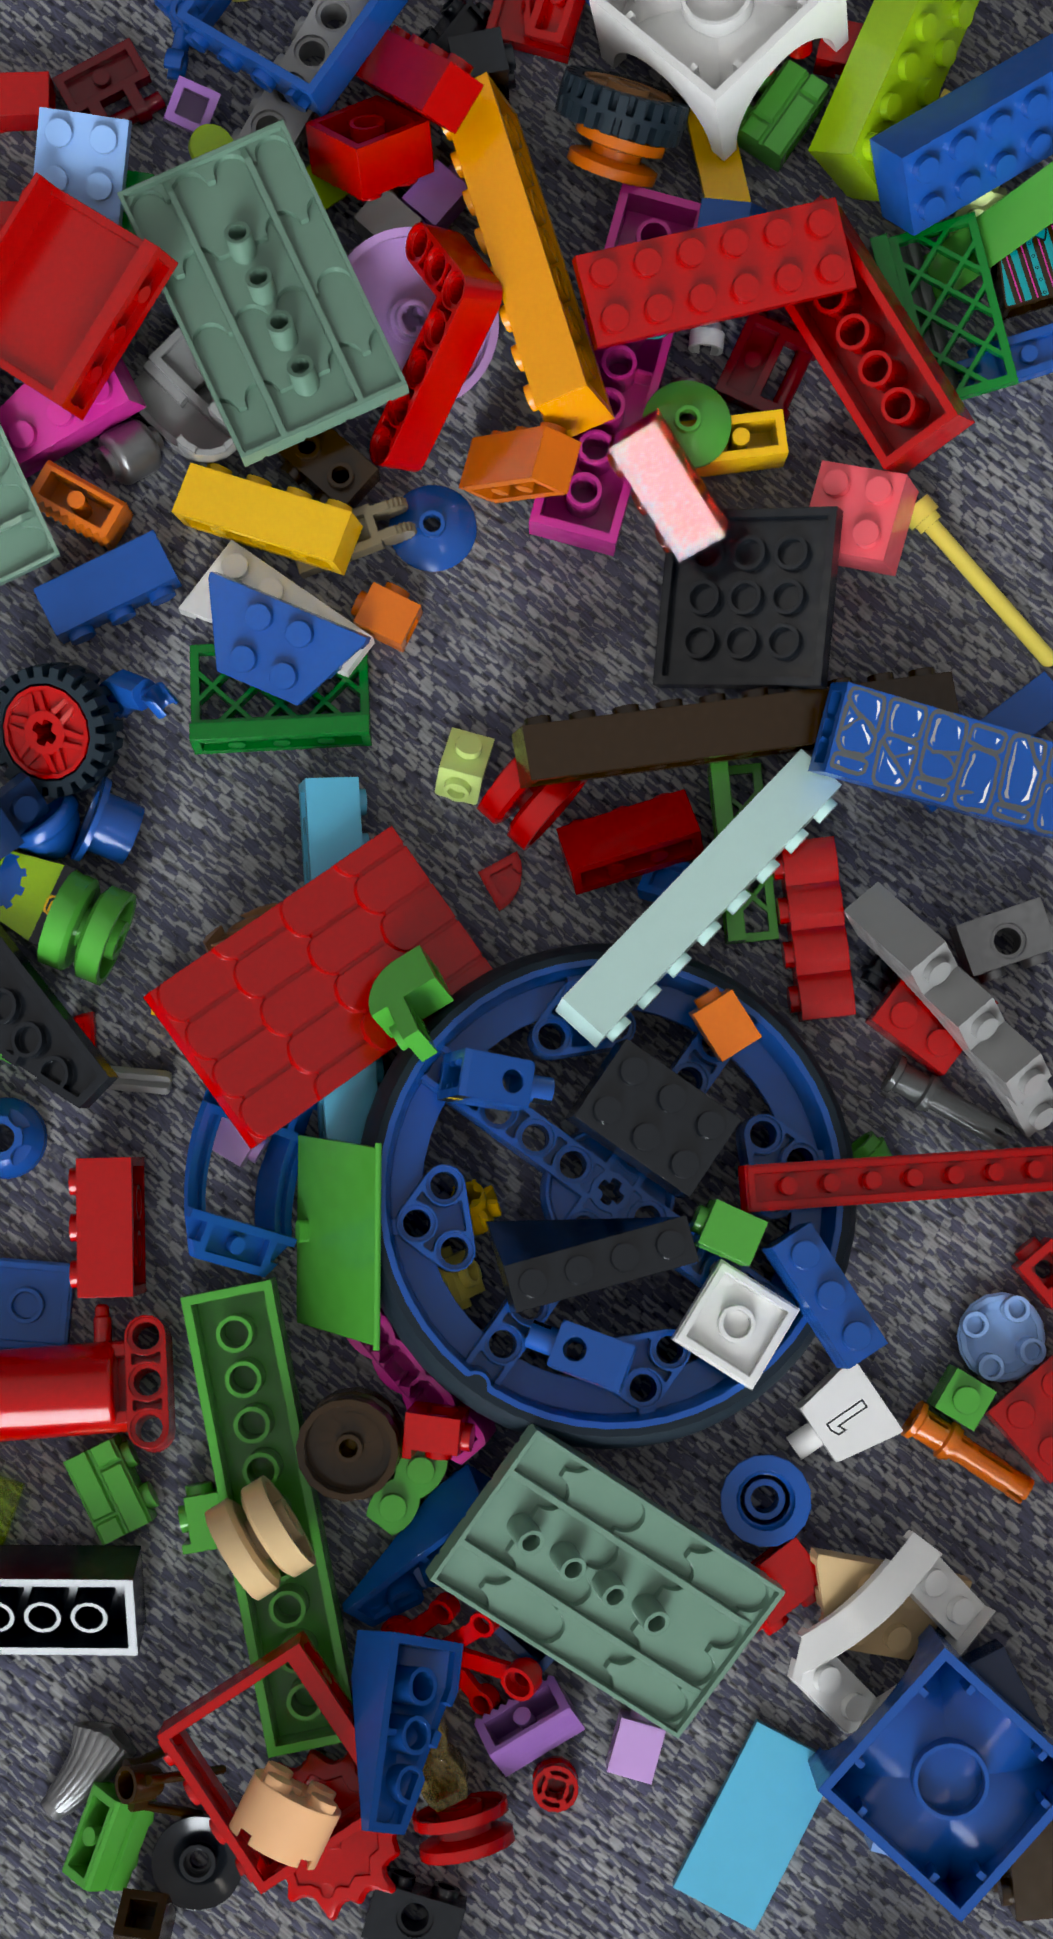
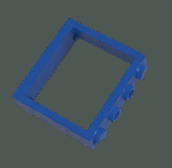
[175,0,408,117]

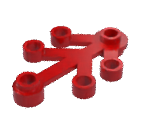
[381,1592,542,1716]

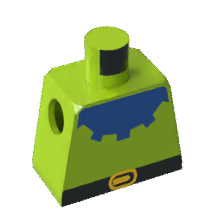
[0,851,83,946]

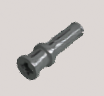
[881,1055,1015,1149]

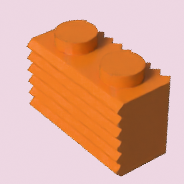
[31,460,134,551]

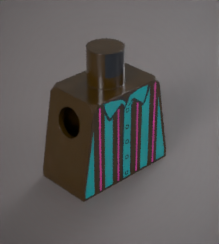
[991,223,1053,320]

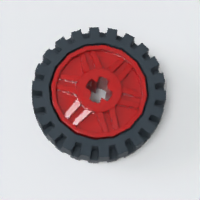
[0,662,124,798]

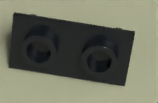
[418,0,490,52]

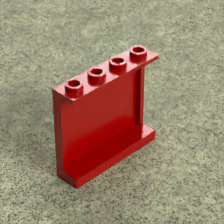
[0,172,178,421]

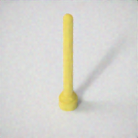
[909,494,1053,667]

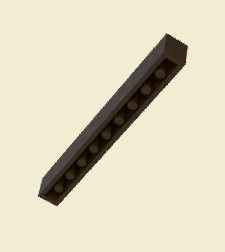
[512,667,959,789]

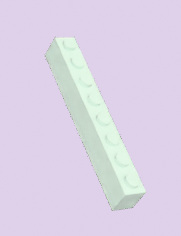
[555,749,842,1048]

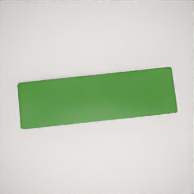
[923,161,1053,300]

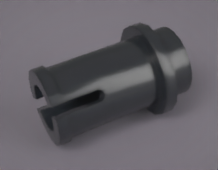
[860,954,895,993]

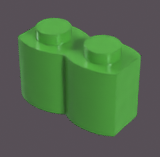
[366,1451,448,1536]

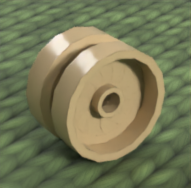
[205,1475,316,1601]

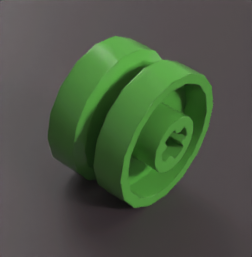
[37,871,136,986]

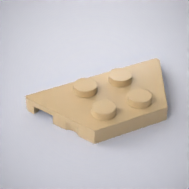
[809,1547,972,1660]

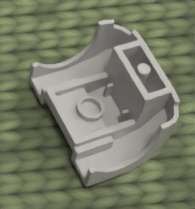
[134,327,237,463]

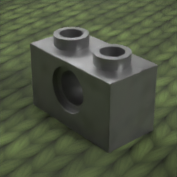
[949,897,1053,984]

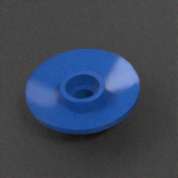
[389,485,477,572]

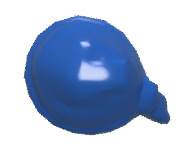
[18,795,80,861]

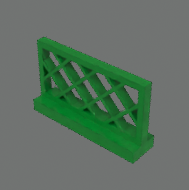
[870,212,1019,400]
[189,644,372,755]

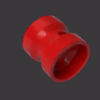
[532,1756,579,1813]

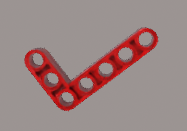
[369,222,503,472]

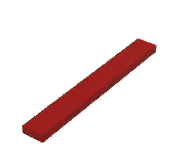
[738,1146,1053,1213]

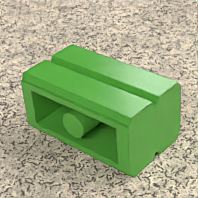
[737,59,831,172]
[63,1434,160,1545]
[62,1782,157,1892]

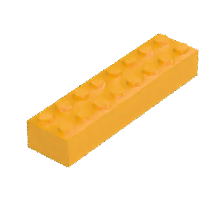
[442,72,615,437]

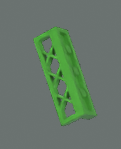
[707,761,779,945]

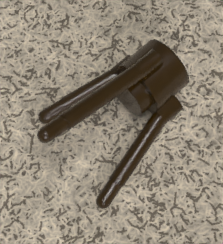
[115,1747,227,1817]

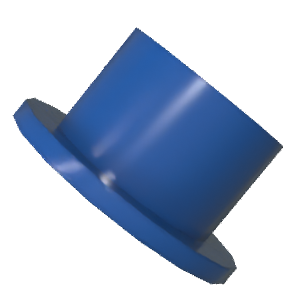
[71,777,145,864]
[720,1454,811,1547]

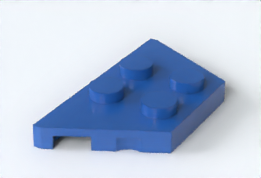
[208,572,371,706]

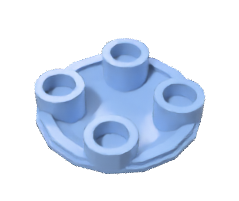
[956,1292,1046,1383]

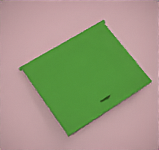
[295,1135,382,1351]

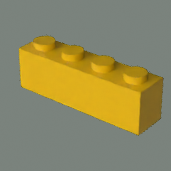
[171,462,363,575]

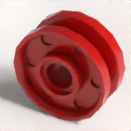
[412,1791,515,1866]

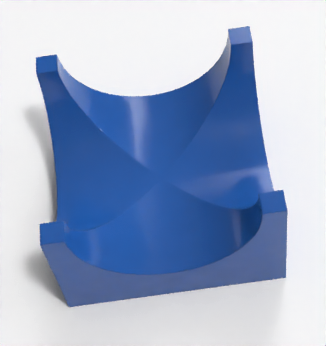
[808,1624,1053,1922]

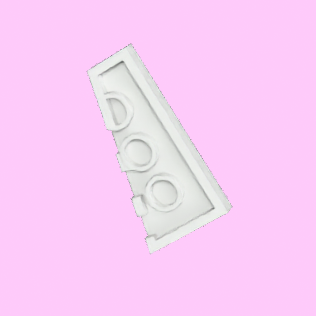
[178,540,375,678]

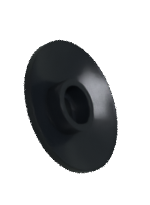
[151,1815,242,1911]

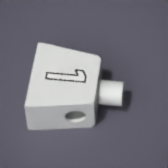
[786,1364,903,1462]

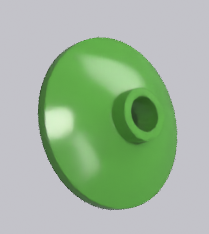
[641,380,731,470]

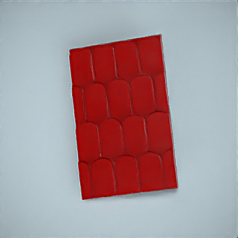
[143,826,493,1149]

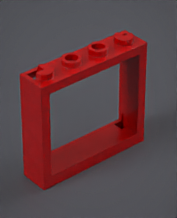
[156,1630,362,1894]

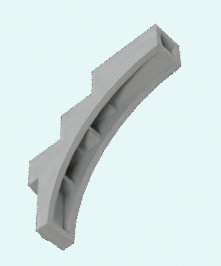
[844,882,1053,1139]

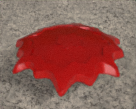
[277,1750,417,1921]

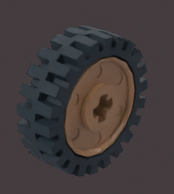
[555,65,690,148]

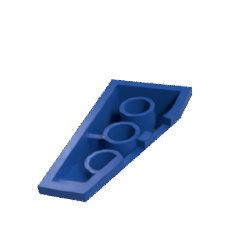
[342,1464,492,1627]
[351,1630,464,1835]

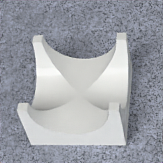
[589,0,849,161]

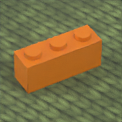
[458,422,582,503]

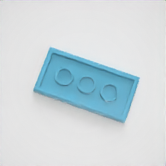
[672,1719,823,1931]

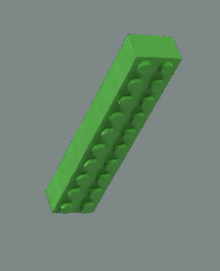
[180,1277,353,1758]

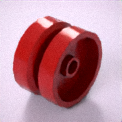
[477,757,588,851]

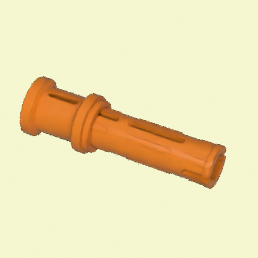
[901,1401,1034,1504]

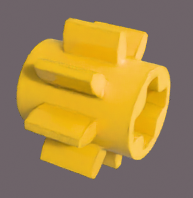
[451,1179,502,1235]

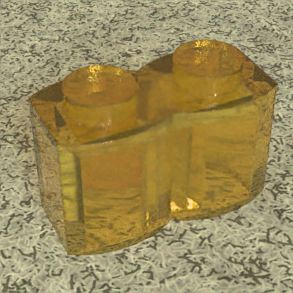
[421,1715,469,1812]

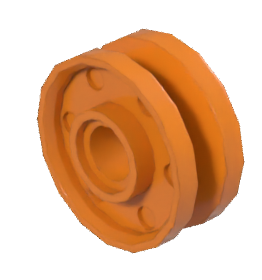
[566,123,666,188]

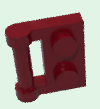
[714,313,816,425]

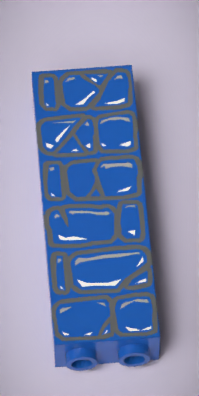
[808,682,1053,839]

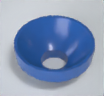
[0,1097,48,1179]

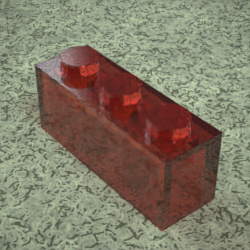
[607,409,728,563]

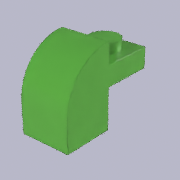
[369,945,454,1062]

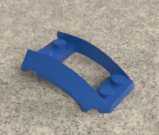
[184,1088,317,1278]

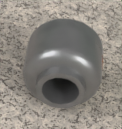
[95,419,164,485]

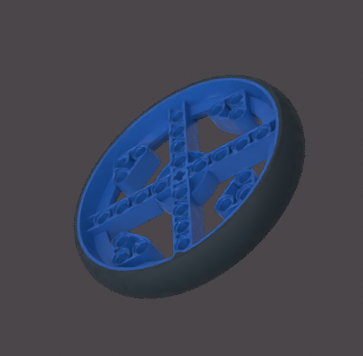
[360,943,857,1449]

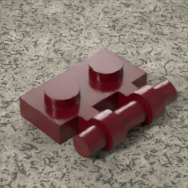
[52,38,166,125]

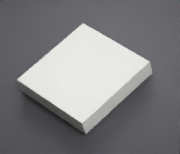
[671,1259,800,1390]

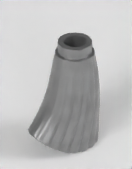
[41,1721,136,1821]

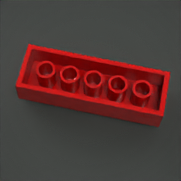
[785,195,975,474]

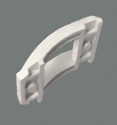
[787,1530,996,1734]

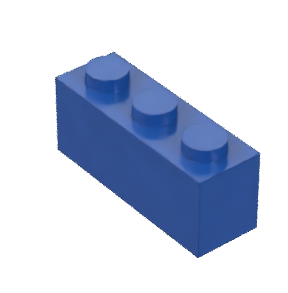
[33,530,182,645]
[761,1222,888,1369]

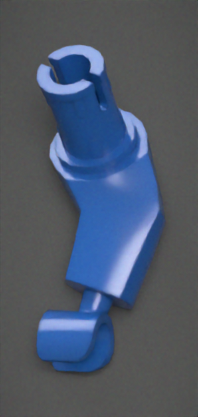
[99,669,178,719]

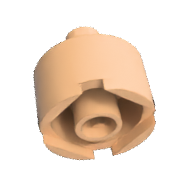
[229,1761,341,1870]

